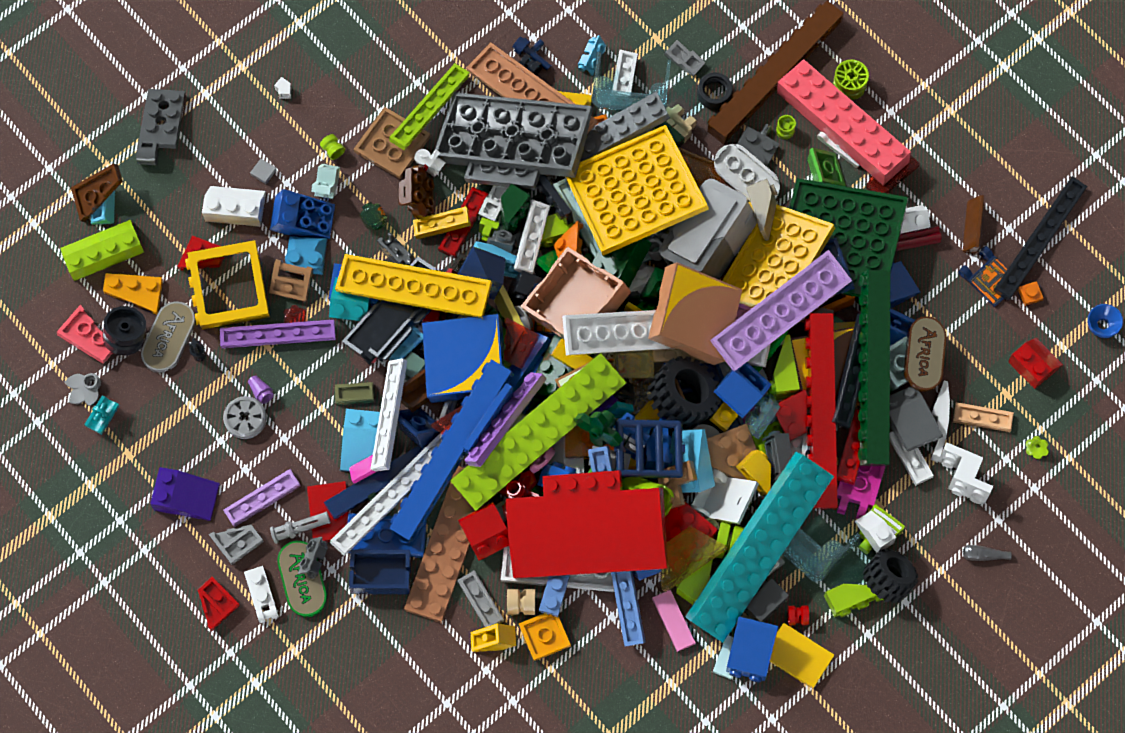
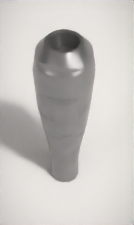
[963,545,1011,561]

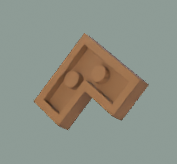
[658,460,697,509]

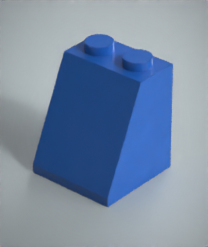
[726,617,778,682]

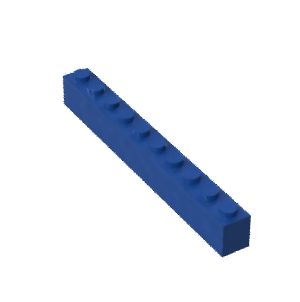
[389,359,514,542]

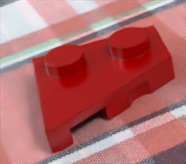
[177,235,225,270]
[198,577,240,632]

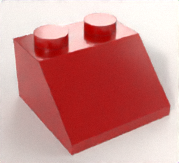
[1008,338,1063,389]
[458,502,509,561]

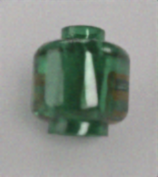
[359,202,387,231]

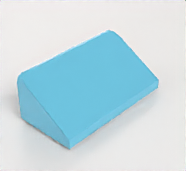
[91,191,115,225]

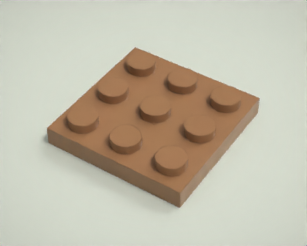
[353,107,431,179]

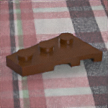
[71,163,123,222]

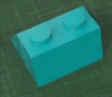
[329,277,372,321]

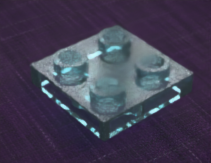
[745,392,780,439]

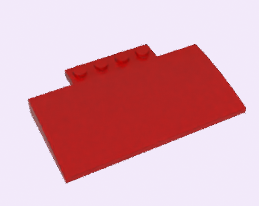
[506,470,668,578]

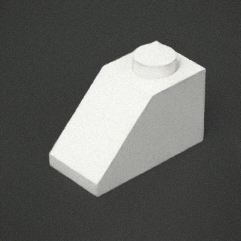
[855,511,896,553]

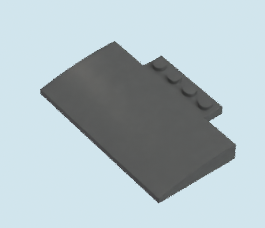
[434,92,593,190]

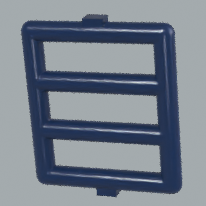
[614,419,685,478]

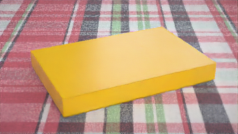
[770,623,834,689]

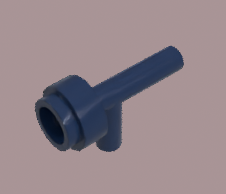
[512,36,552,71]

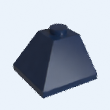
[458,246,506,300]

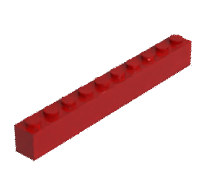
[804,313,838,509]

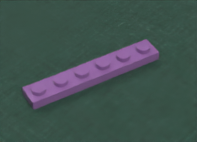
[220,320,336,349]
[464,373,547,467]

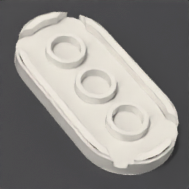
[714,144,780,202]

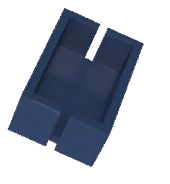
[349,550,411,594]

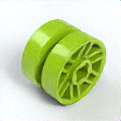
[833,60,869,100]
[713,522,745,559]

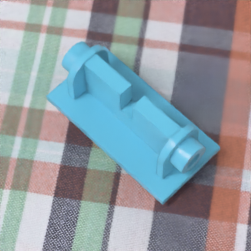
[578,35,606,76]

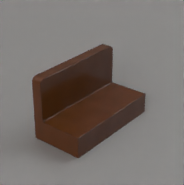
[401,369,429,412]

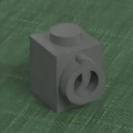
[487,230,516,254]

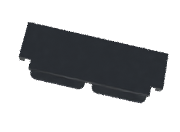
[342,257,438,364]

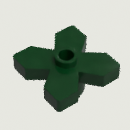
[574,410,623,447]

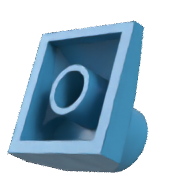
[285,236,327,275]

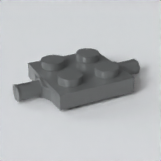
[737,124,779,167]

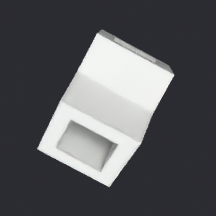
[274,77,292,99]

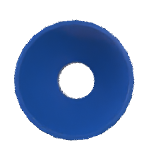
[1087,304,1123,338]

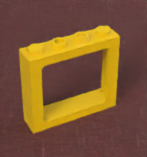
[185,240,270,330]

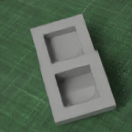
[664,40,705,76]

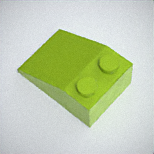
[768,335,800,404]

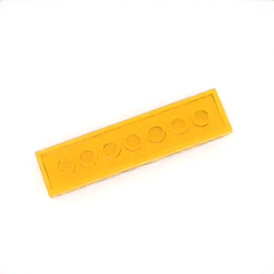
[335,254,492,318]

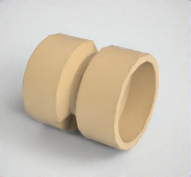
[507,589,535,615]

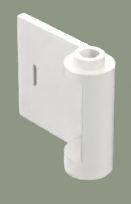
[691,468,759,525]

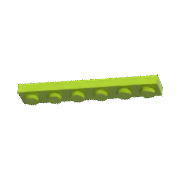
[389,63,470,151]

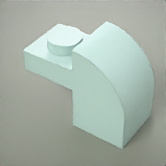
[311,164,340,199]

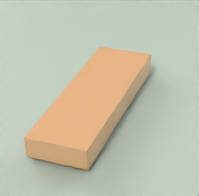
[953,402,1014,432]

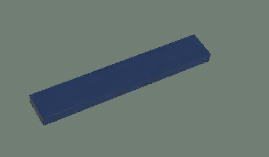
[324,446,422,520]

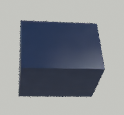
[397,407,444,450]

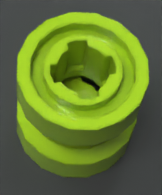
[776,115,796,139]
[320,134,345,160]

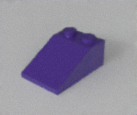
[150,467,220,521]

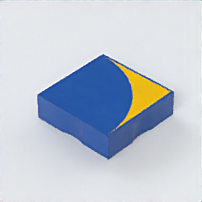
[422,314,505,403]

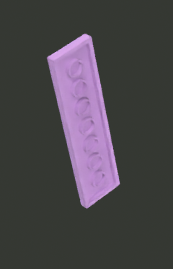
[710,250,852,371]

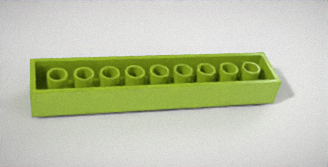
[450,353,626,511]

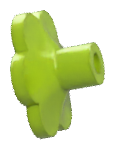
[1025,436,1049,459]

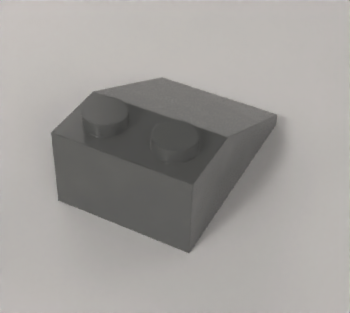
[890,387,943,452]

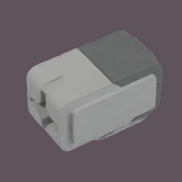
[647,179,757,280]

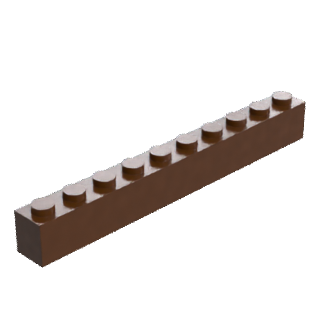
[707,0,844,145]

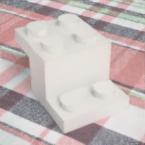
[939,442,993,504]

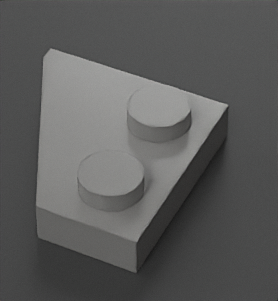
[209,525,264,565]

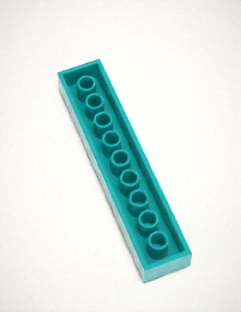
[685,452,834,643]

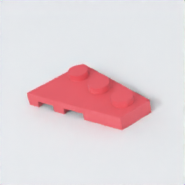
[57,305,113,364]

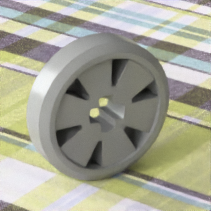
[223,396,267,439]

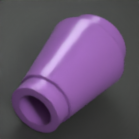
[248,376,274,404]

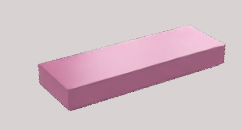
[652,590,695,652]

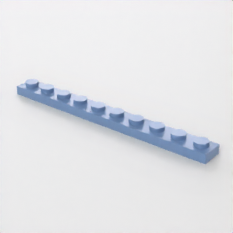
[588,446,646,646]

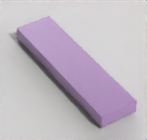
[223,469,301,527]

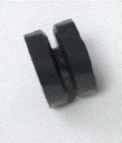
[103,306,146,356]

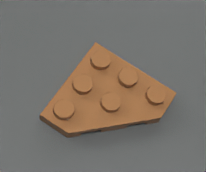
[707,424,757,480]

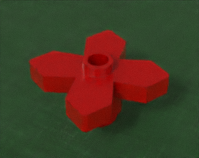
[499,470,540,518]

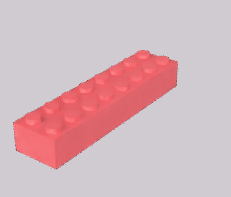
[777,59,911,186]

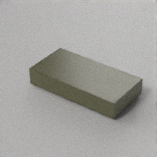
[335,382,374,405]

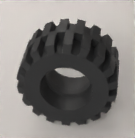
[863,549,918,603]

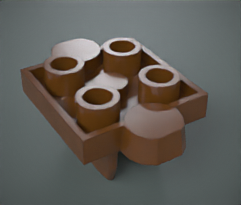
[398,165,434,220]

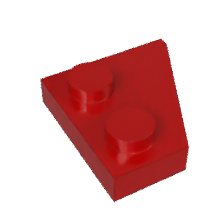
[771,389,807,441]

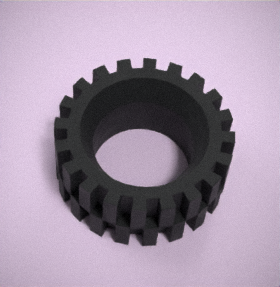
[648,356,721,430]

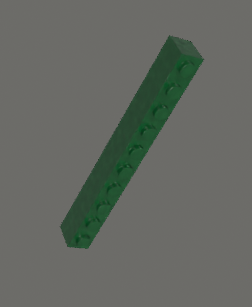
[858,270,890,467]

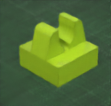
[479,217,500,242]

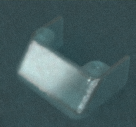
[592,52,671,111]
[783,528,860,582]

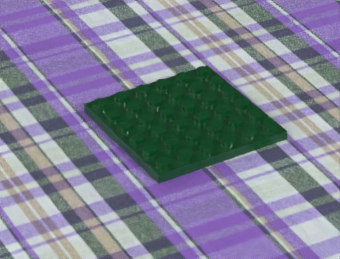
[789,178,908,297]

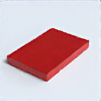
[307,481,350,542]

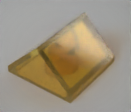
[612,350,654,379]

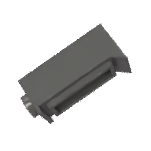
[762,431,792,484]

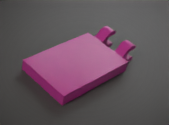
[837,465,885,519]

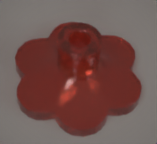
[284,305,306,323]

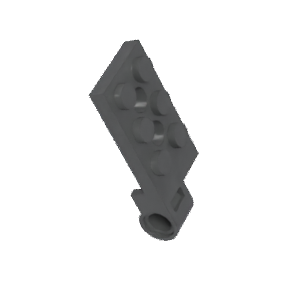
[136,89,186,166]

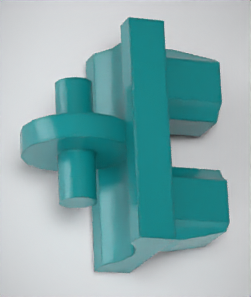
[84,395,120,435]

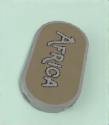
[141,301,196,373]

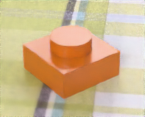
[1018,281,1043,306]

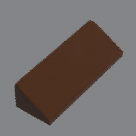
[962,195,984,254]

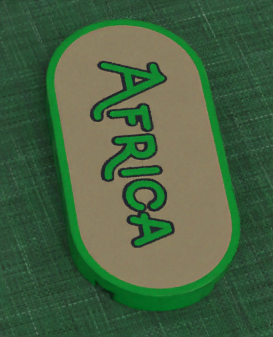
[277,541,327,617]

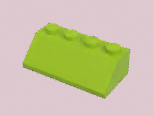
[60,220,144,281]

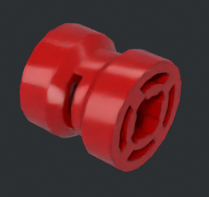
[787,605,809,626]

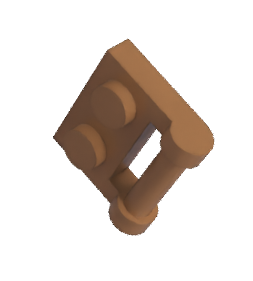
[269,259,313,301]

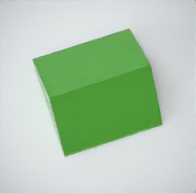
[807,148,846,186]

